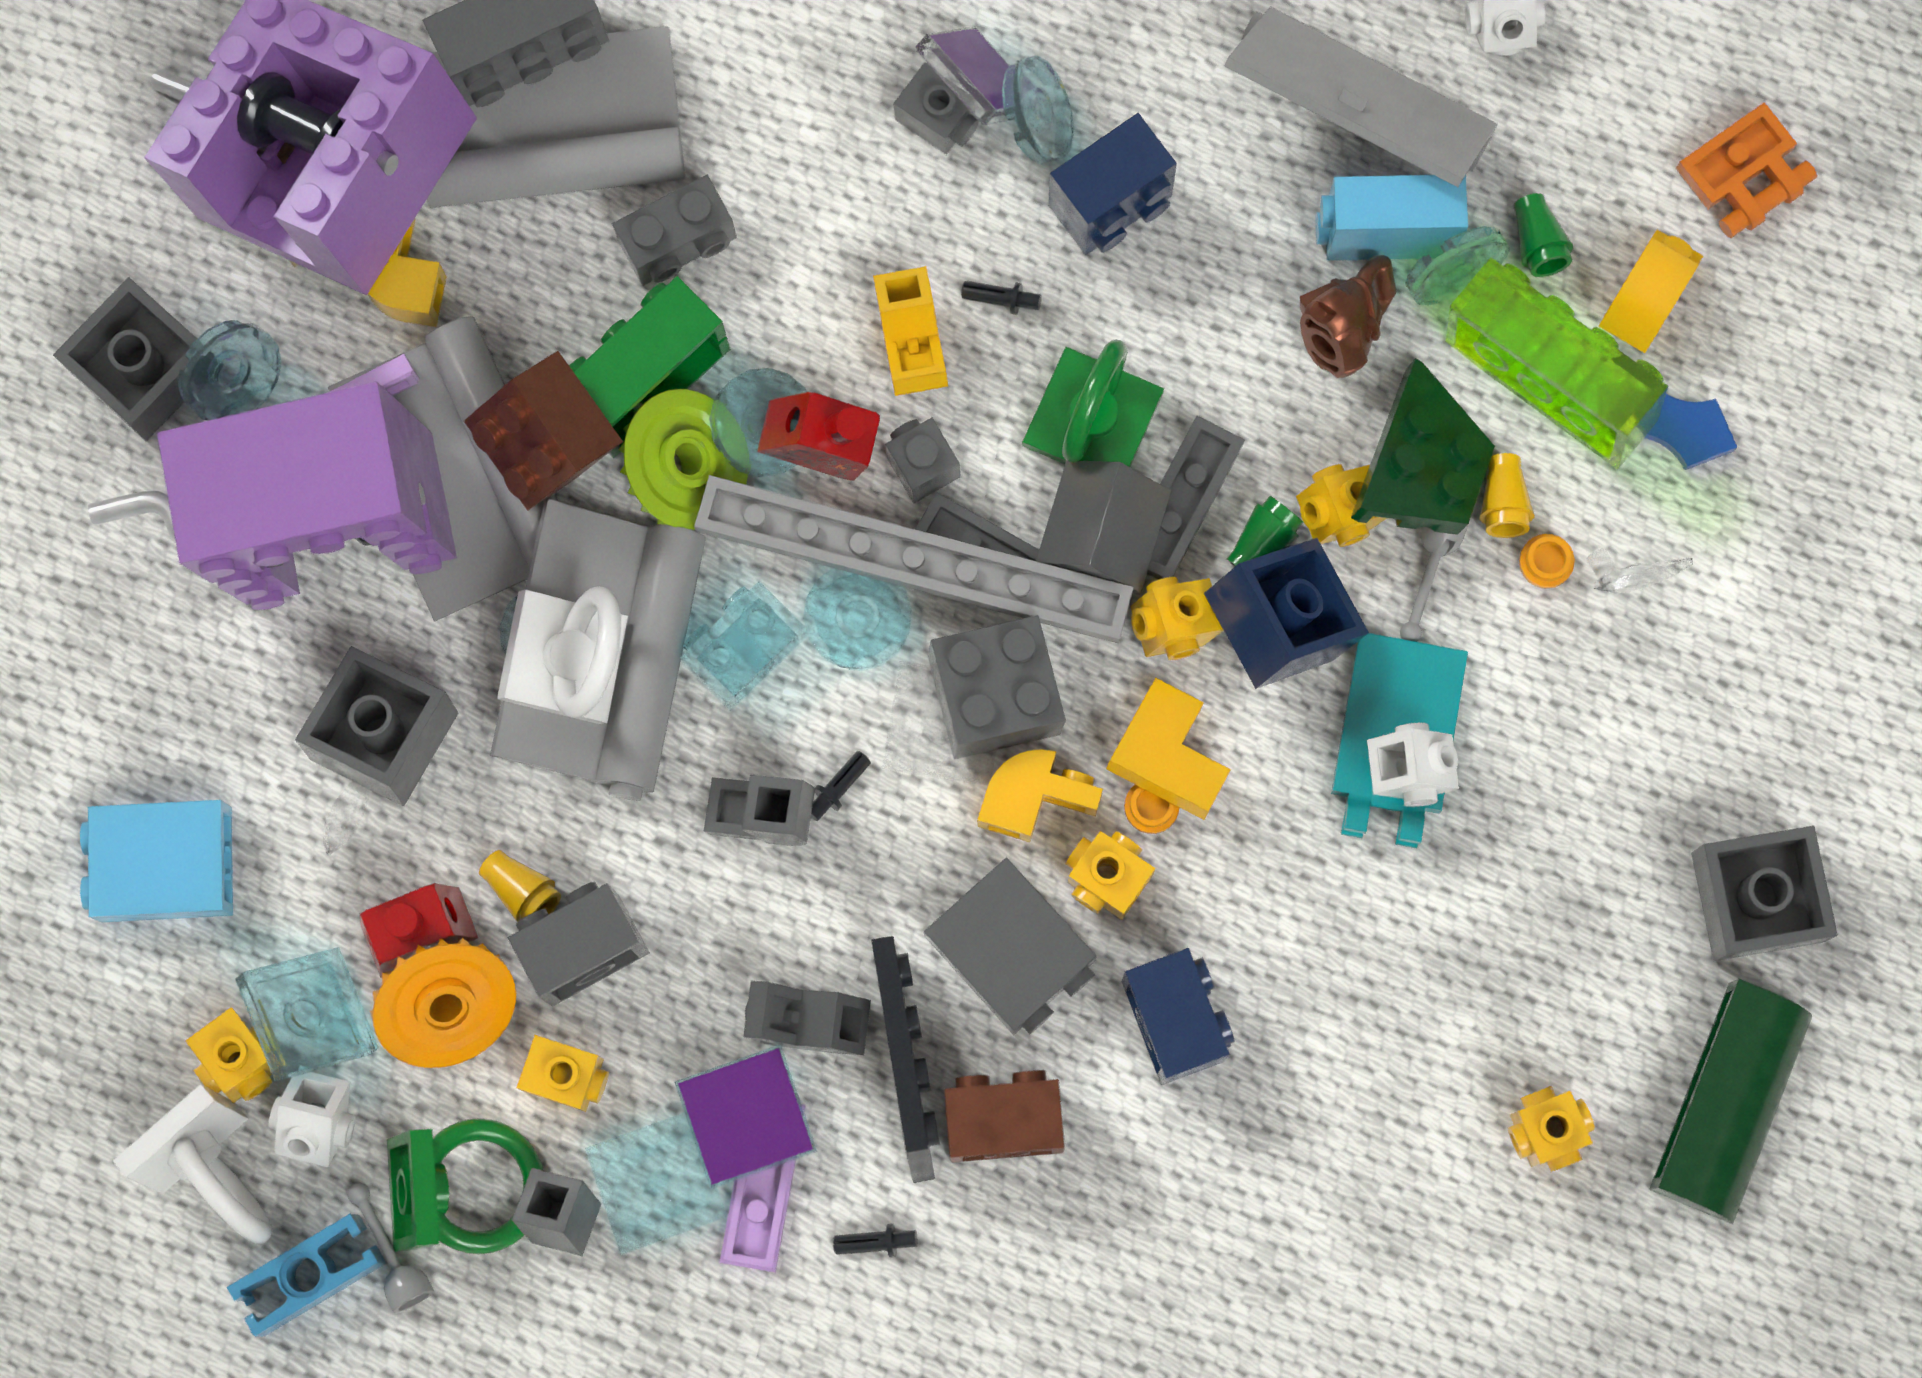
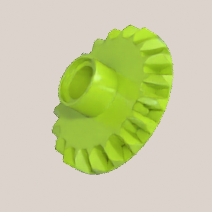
[618,389,749,531]

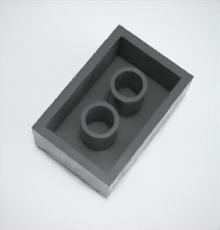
[422,0,609,107]

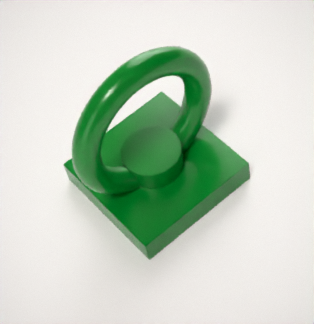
[1022,339,1164,467]
[387,1119,544,1254]

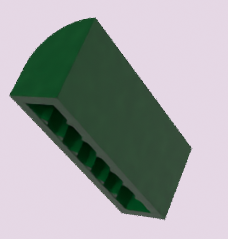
[1649,979,1812,1225]

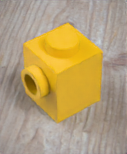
[516,1035,609,1112]

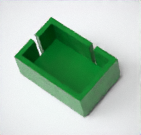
[569,276,731,459]

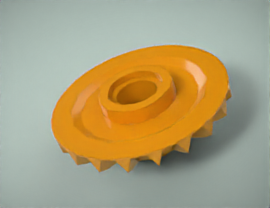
[370,938,516,1068]

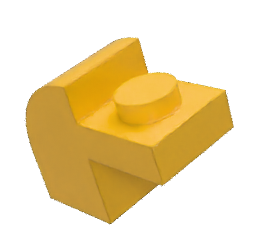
[367,219,447,327]
[1598,229,1703,353]
[873,266,949,396]
[977,749,1103,843]

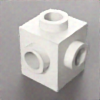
[1465,0,1545,55]
[1367,723,1459,807]
[269,1068,355,1167]

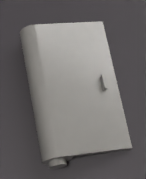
[1224,6,1498,187]
[427,26,685,208]
[328,316,558,622]
[490,499,706,801]

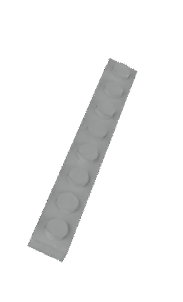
[694,475,1133,644]

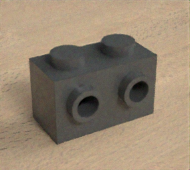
[612,174,737,287]

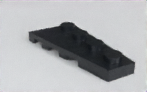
[871,936,940,1183]

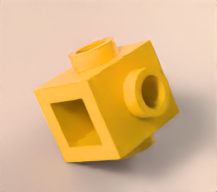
[1296,464,1387,547]
[1130,577,1224,660]
[1065,830,1156,920]
[185,1007,279,1103]
[1508,1086,1595,1172]

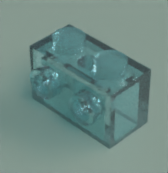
[680,581,808,711]

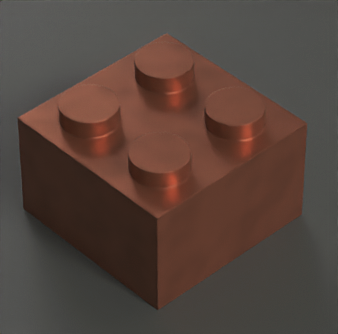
[464,351,623,511]
[944,1070,1065,1163]

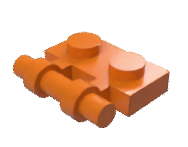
[1676,102,1817,238]

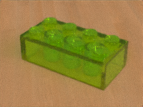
[1445,257,1669,470]

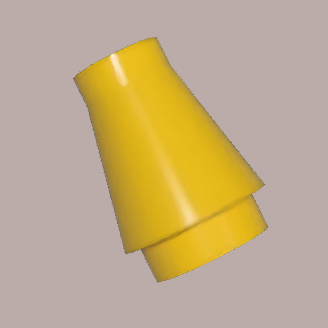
[1480,453,1535,538]
[479,850,561,922]

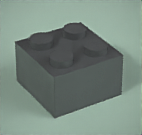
[53,277,221,441]
[928,615,1066,760]
[295,646,459,806]
[1691,825,1838,962]
[507,882,650,1007]

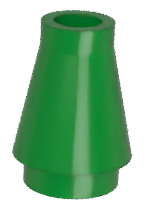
[1513,193,1574,277]
[1227,496,1304,566]

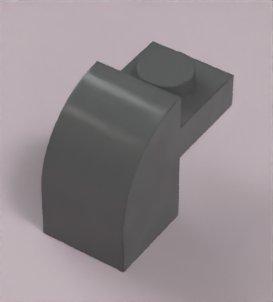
[704,775,815,846]
[743,981,871,1055]

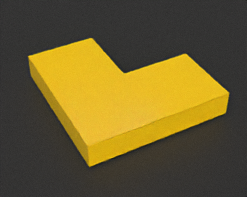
[1106,677,1231,820]

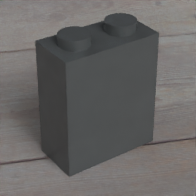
[924,857,1097,1035]

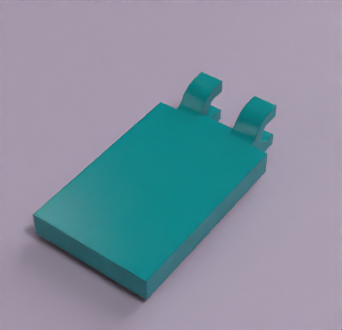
[1331,633,1468,849]

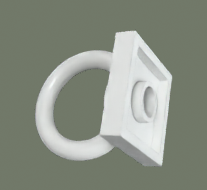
[497,586,628,724]
[113,1084,272,1244]

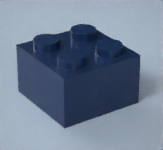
[1048,112,1177,256]
[1204,538,1369,689]
[1121,948,1235,1086]

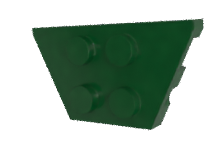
[1351,358,1495,535]

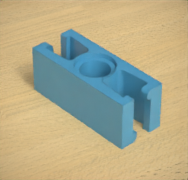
[227,1213,387,1337]

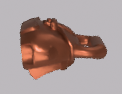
[1300,255,1397,378]

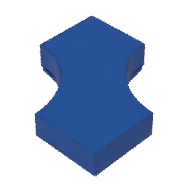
[1592,369,1737,470]

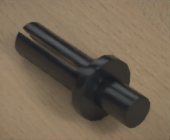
[961,281,1042,315]
[811,751,871,821]
[833,1224,918,1258]

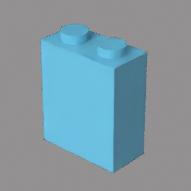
[1315,175,1468,261]
[80,800,233,923]

